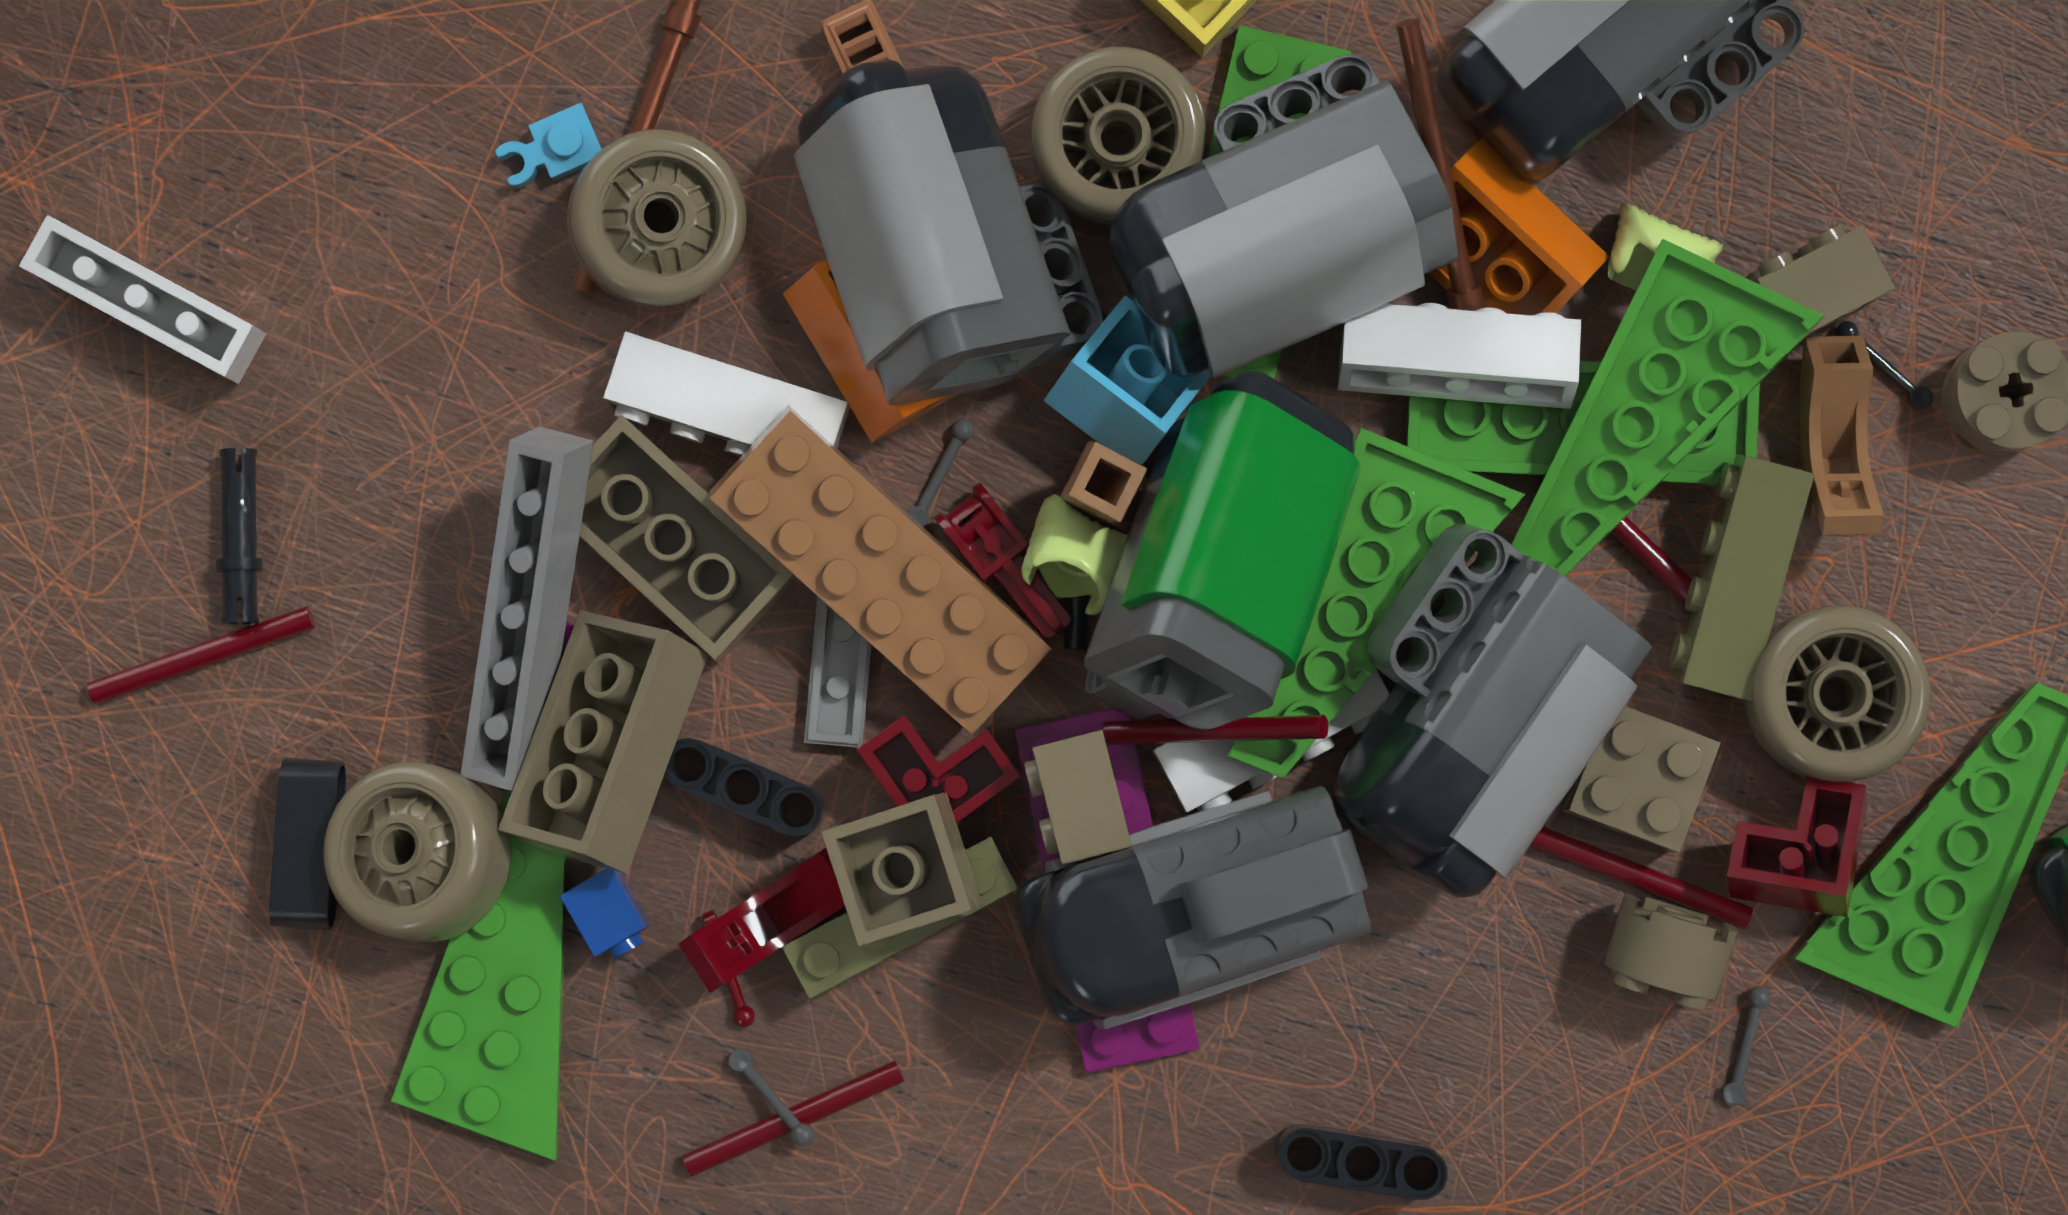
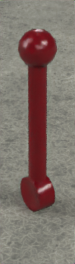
[702,910,755,1028]

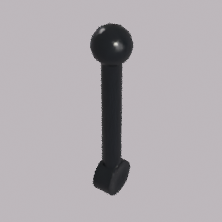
[1836,321,1933,410]

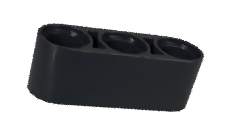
[664,738,826,837]
[269,758,346,931]
[1275,1123,1448,1200]

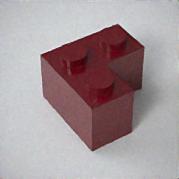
[856,715,1021,823]
[1727,776,1867,917]

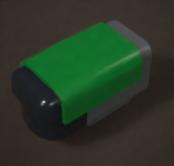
[1084,371,1360,730]

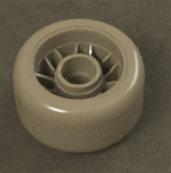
[1031,46,1206,228]
[567,129,747,308]
[1744,605,1931,782]
[324,762,512,943]

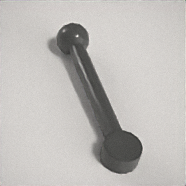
[907,419,974,528]
[1721,986,1770,1106]
[728,1049,815,1147]

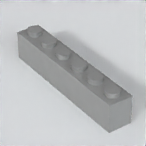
[461,427,594,791]

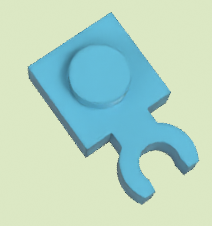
[495,103,602,188]

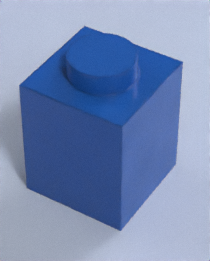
[560,869,651,960]

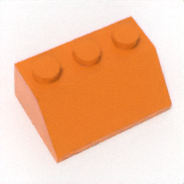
[1429,137,1610,316]
[783,260,957,443]

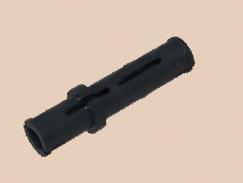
[216,448,263,625]

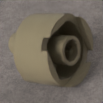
[1941,332,2068,455]
[1604,894,1738,1010]

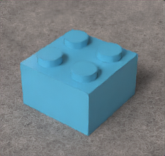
[1043,296,1211,466]

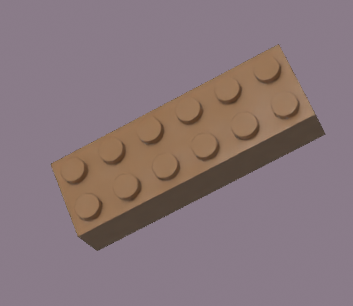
[709,405,1052,735]

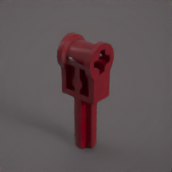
[934,482,1072,640]

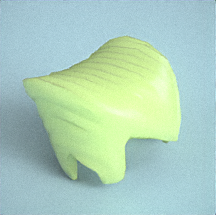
[1608,203,1723,291]
[1022,494,1128,615]

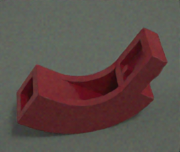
[678,848,845,993]

